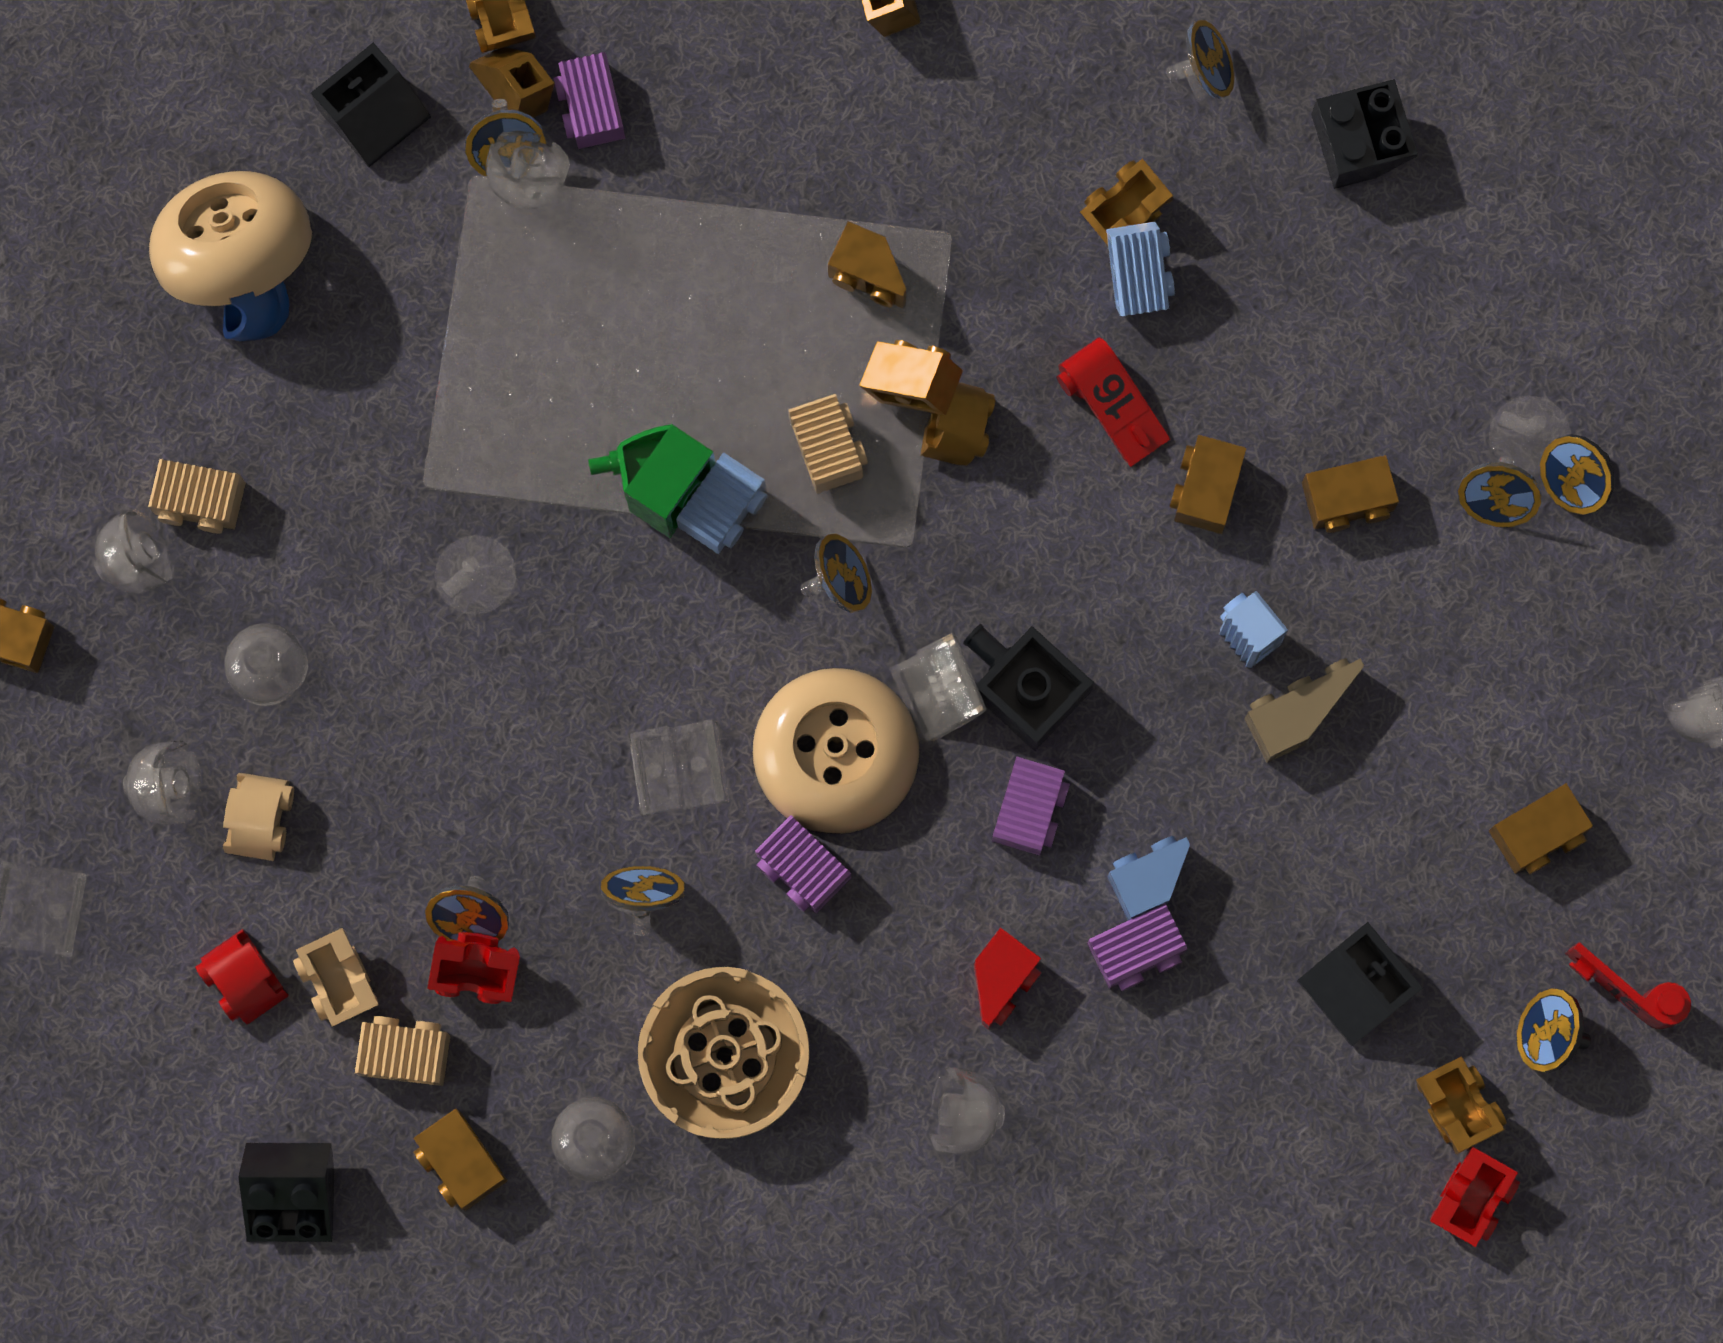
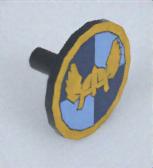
[1540,434,1614,515]
[1517,988,1591,1073]

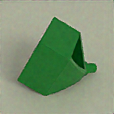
[588,424,716,538]

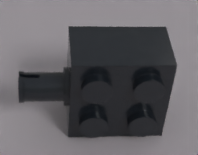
[963,624,1094,751]

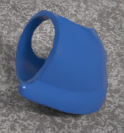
[223,281,289,342]

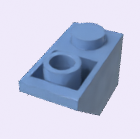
[1108,836,1190,920]

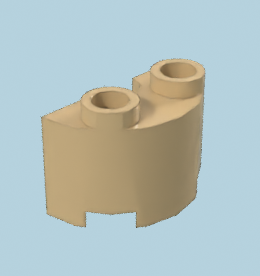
[223,773,294,861]
[293,928,379,1027]

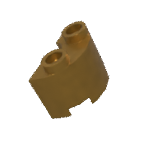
[466,0,536,53]
[1080,158,1173,246]
[920,382,995,466]
[1416,1056,1507,1154]

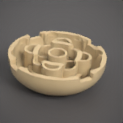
[149,171,312,306]
[753,668,919,834]
[638,967,809,1139]

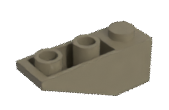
[1245,658,1364,763]

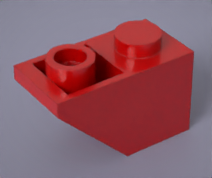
[974,927,1042,1029]

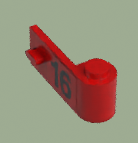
[1056,337,1170,467]
[1565,942,1691,1029]

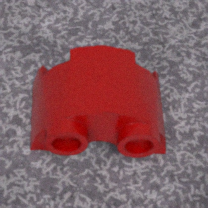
[195,929,289,1025]
[427,932,520,1004]
[1430,1146,1520,1247]

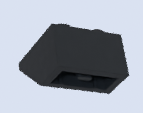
[311,42,431,167]
[1311,79,1418,189]
[1297,922,1423,1047]
[238,1143,335,1242]

